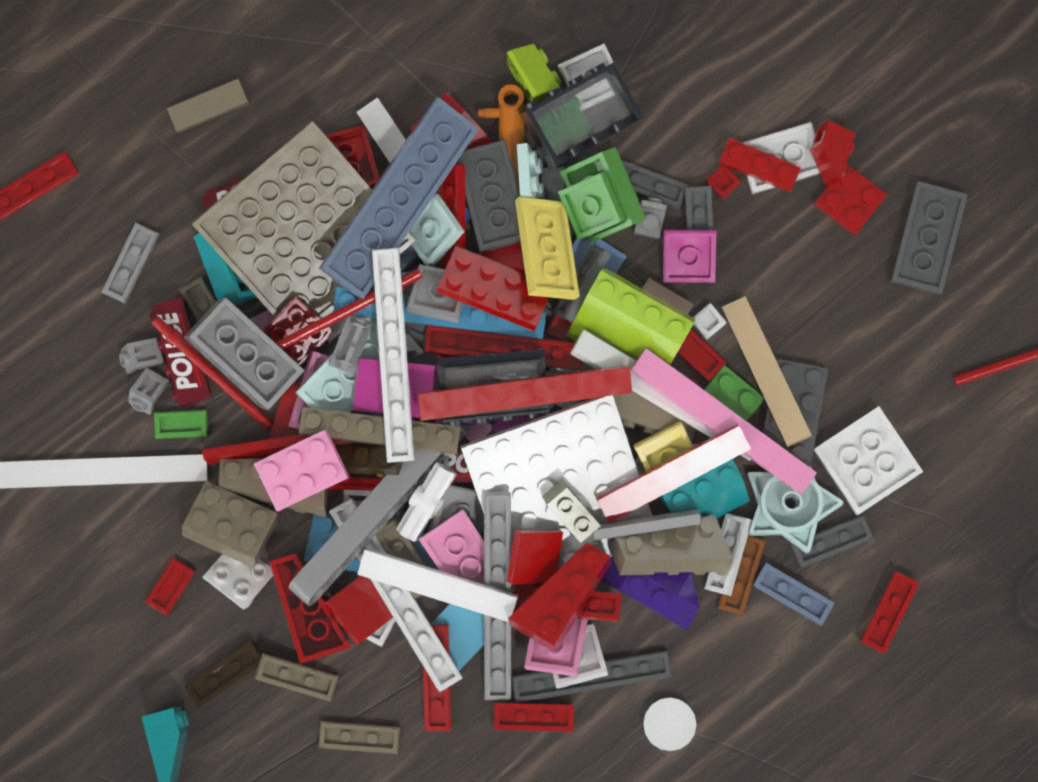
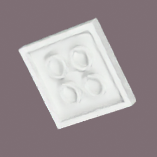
[813,406,923,515]

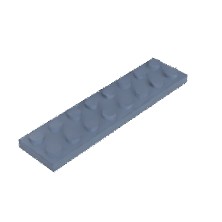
[319,97,479,299]

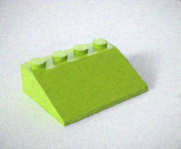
[566,267,696,365]

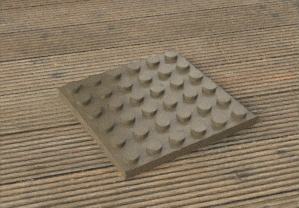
[192,120,416,318]

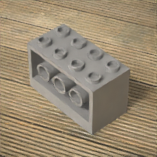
[183,298,304,410]

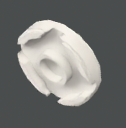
[643,697,696,751]

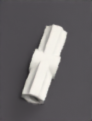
[396,462,457,542]

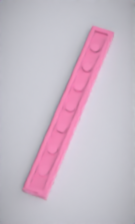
[630,348,817,495]

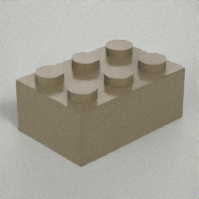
[182,481,278,568]

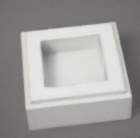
[693,303,727,340]

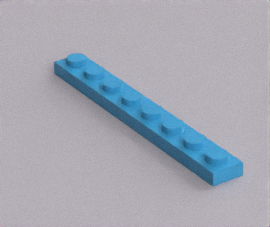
[333,287,546,339]

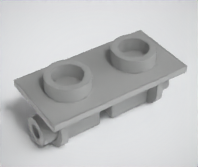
[329,316,372,375]

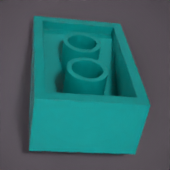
[142,706,190,782]

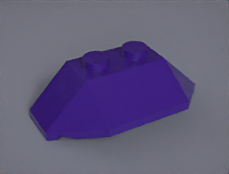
[601,556,700,630]

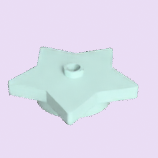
[747,467,843,554]

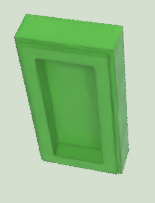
[154,410,208,439]

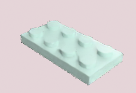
[295,318,380,413]

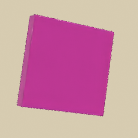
[663,230,716,283]

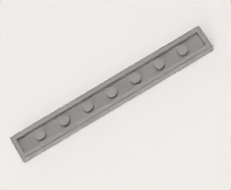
[484,492,511,700]

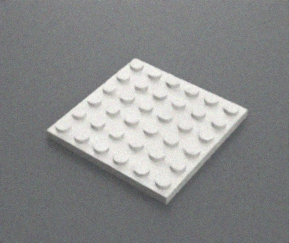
[460,396,652,592]

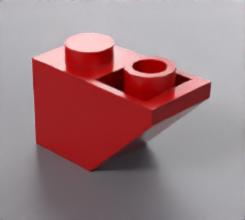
[810,120,856,185]

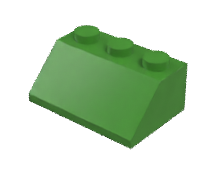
[560,147,646,243]

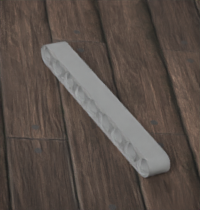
[289,418,467,606]

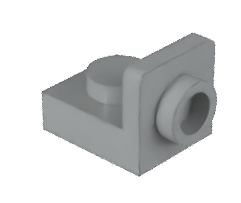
[634,198,667,240]
[119,337,163,374]
[128,367,169,415]

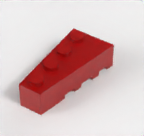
[508,542,611,653]
[269,554,352,664]

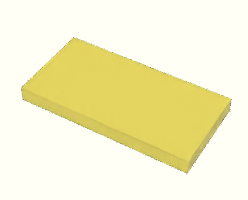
[515,197,580,300]

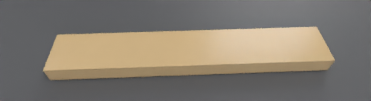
[722,296,812,447]

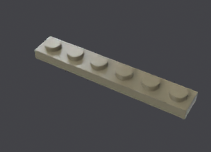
[299,407,461,455]

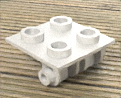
[202,554,273,610]

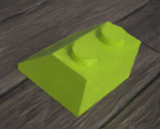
[507,44,562,103]

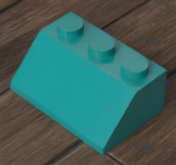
[194,233,257,306]
[660,459,750,519]

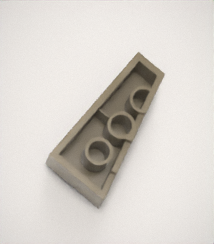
[219,459,328,519]
[611,514,733,575]

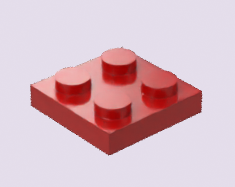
[814,163,887,236]

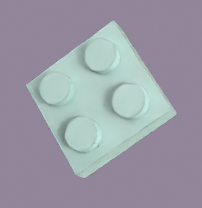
[517,143,545,199]
[409,194,464,267]

